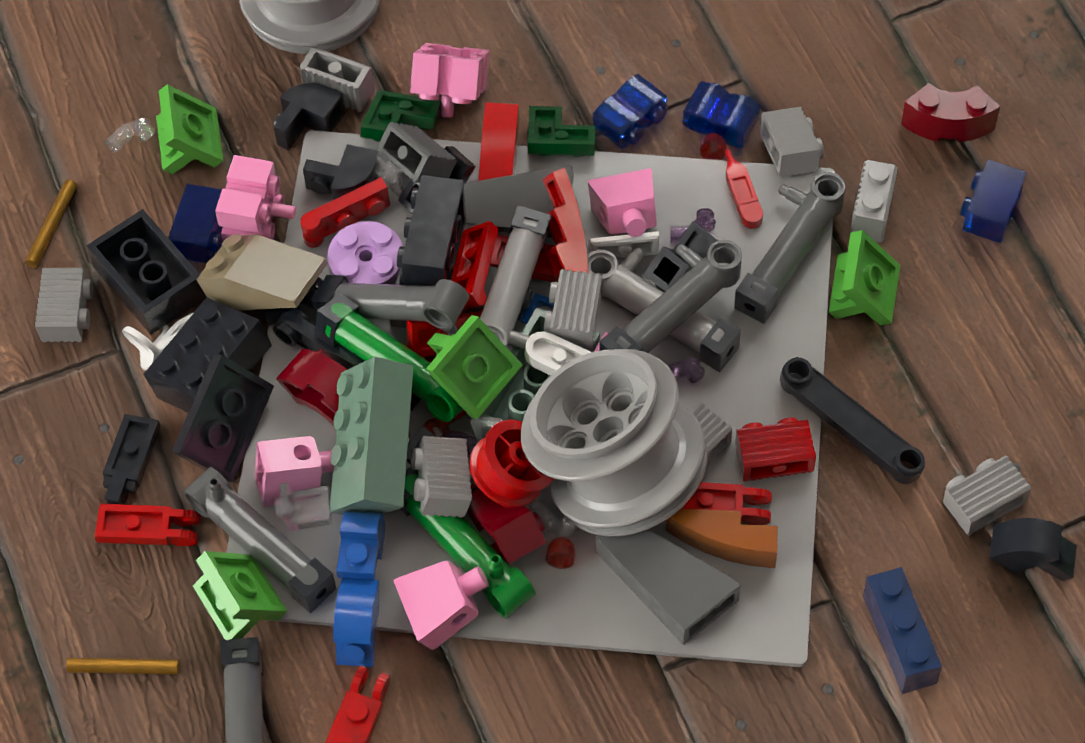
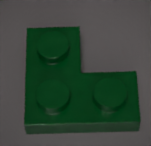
[360,90,442,142]
[527,106,595,157]

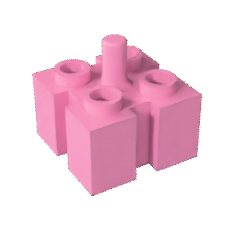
[410,43,490,118]
[215,155,296,241]

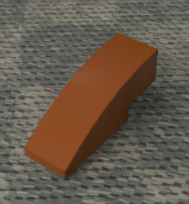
[666,509,778,568]

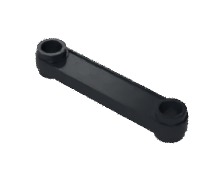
[273,308,421,411]
[780,357,925,484]

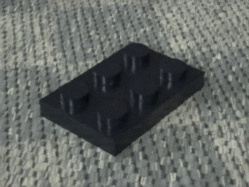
[172,354,274,482]

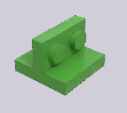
[156,84,223,174]
[828,230,900,326]
[426,315,523,419]
[193,551,288,640]

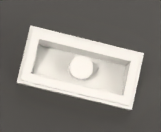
[588,231,659,259]

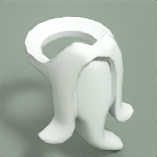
[122,313,193,370]

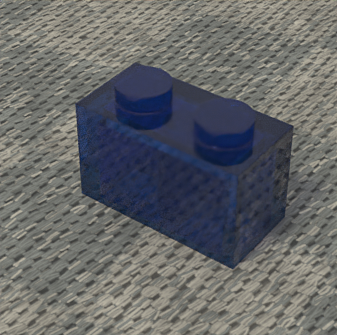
[960,159,1027,243]
[168,184,223,263]

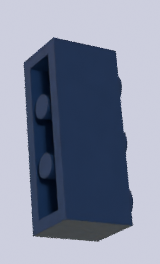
[863,567,942,694]

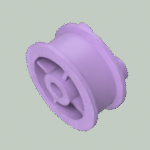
[327,221,403,285]

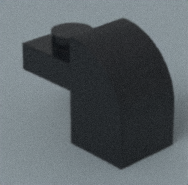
[273,83,345,150]
[303,144,382,200]
[644,221,720,291]
[989,518,1077,581]

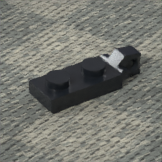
[103,414,161,505]

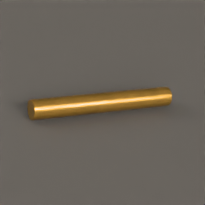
[25,179,77,268]
[66,658,180,675]

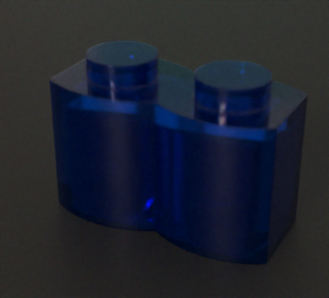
[592,74,667,149]
[682,81,760,148]

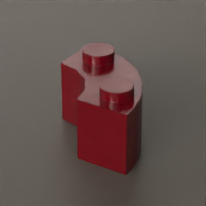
[901,83,1000,143]
[276,349,347,426]
[467,483,547,564]

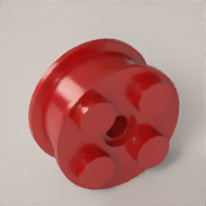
[469,420,554,508]

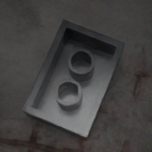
[397,175,467,286]
[86,209,206,335]
[143,297,272,412]

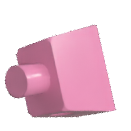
[588,168,657,237]
[254,436,333,507]
[393,561,489,650]

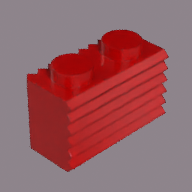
[735,417,816,482]

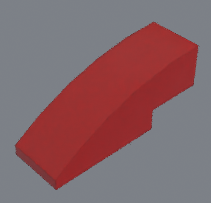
[478,102,520,181]

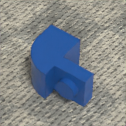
[336,511,386,580]
[333,578,379,667]

